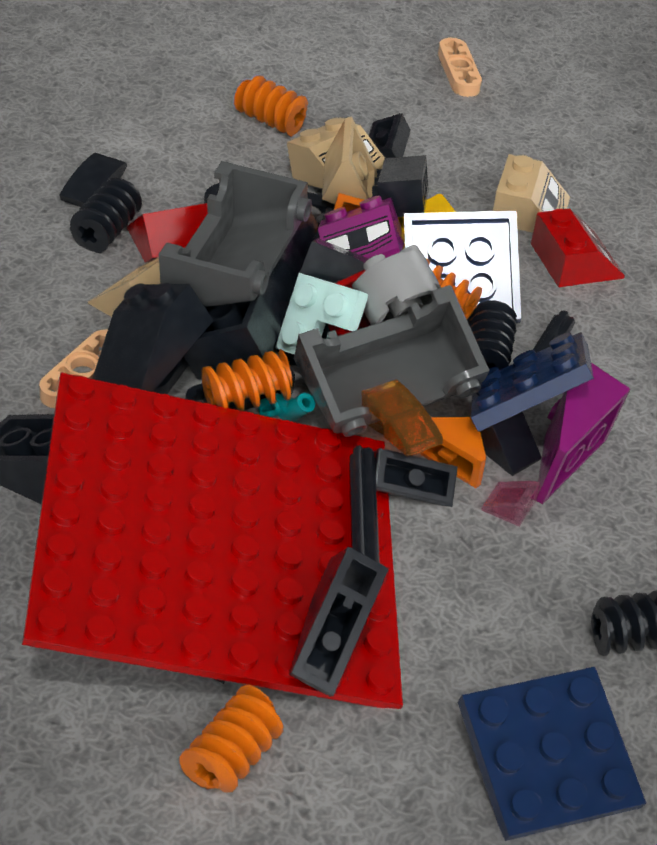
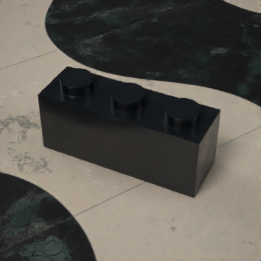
[372,155,429,217]

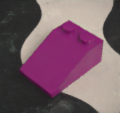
[535,363,631,505]

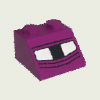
[318,196,404,260]

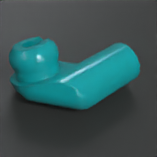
[258,393,315,422]

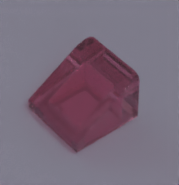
[481,481,540,527]

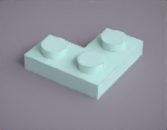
[275,273,368,355]

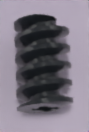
[70,178,142,254]
[469,300,517,370]
[591,591,657,656]

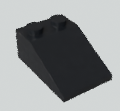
[92,283,214,392]
[0,414,54,504]

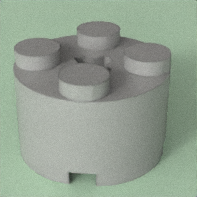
[352,245,441,325]

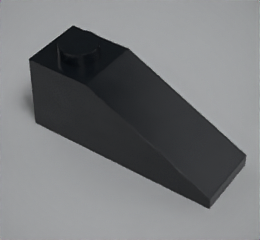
[288,546,389,697]

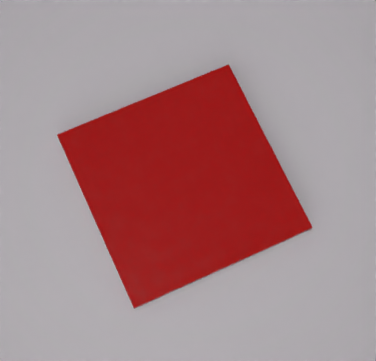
[22,372,403,709]

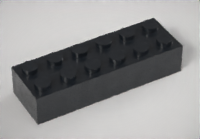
[184,212,318,380]

